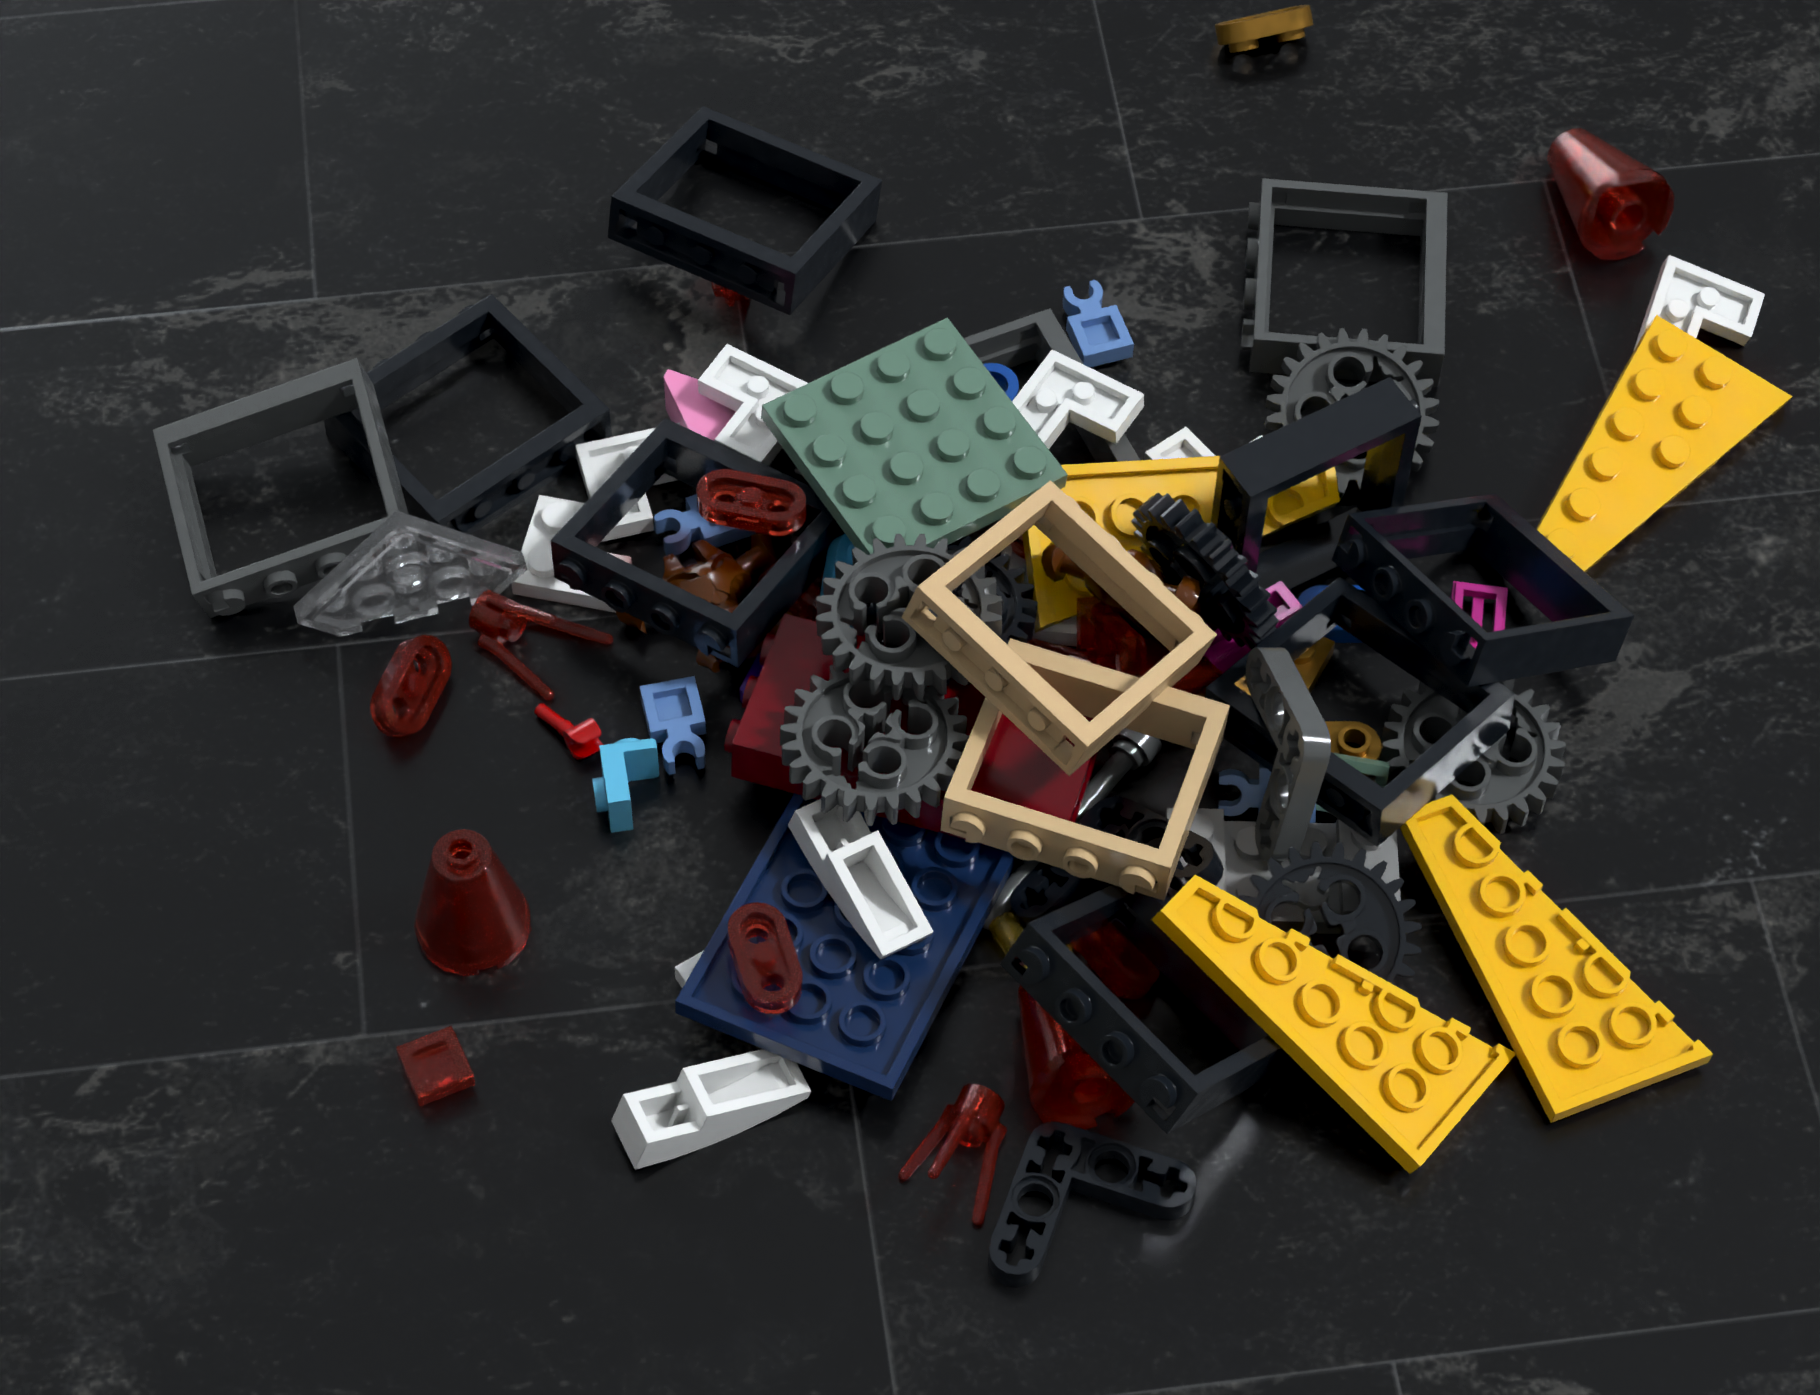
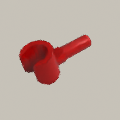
[534,703,603,760]

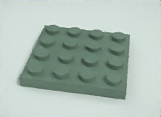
[761,317,1068,555]

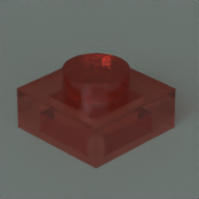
[396,1025,475,1107]

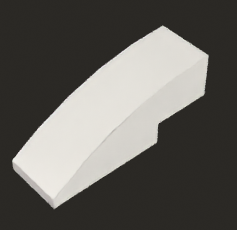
[788,799,934,960]
[611,1049,811,1170]

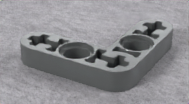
[1246,647,1331,861]

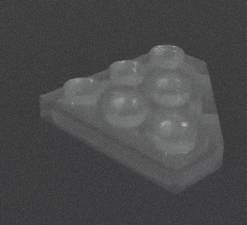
[293,511,528,637]

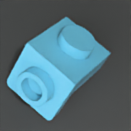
[592,738,659,833]

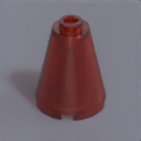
[1547,128,1674,260]
[414,829,531,976]
[1018,985,1135,1130]

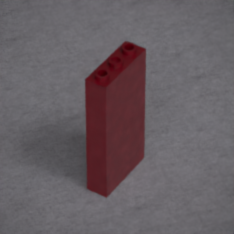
[724,613,1099,849]

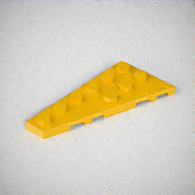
[1536,315,1793,572]
[1022,456,1340,633]
[1400,794,1713,1123]
[1151,875,1516,1174]

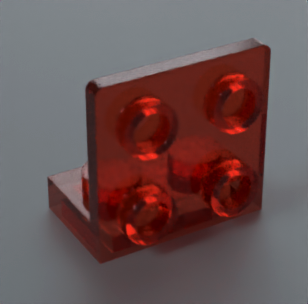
[1076,596,1222,694]

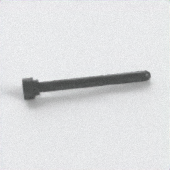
[982,728,1162,930]

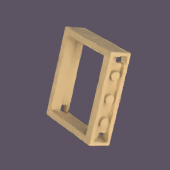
[901,480,1217,776]
[940,638,1230,901]

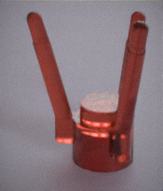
[469,589,613,700]
[898,1084,1007,1225]

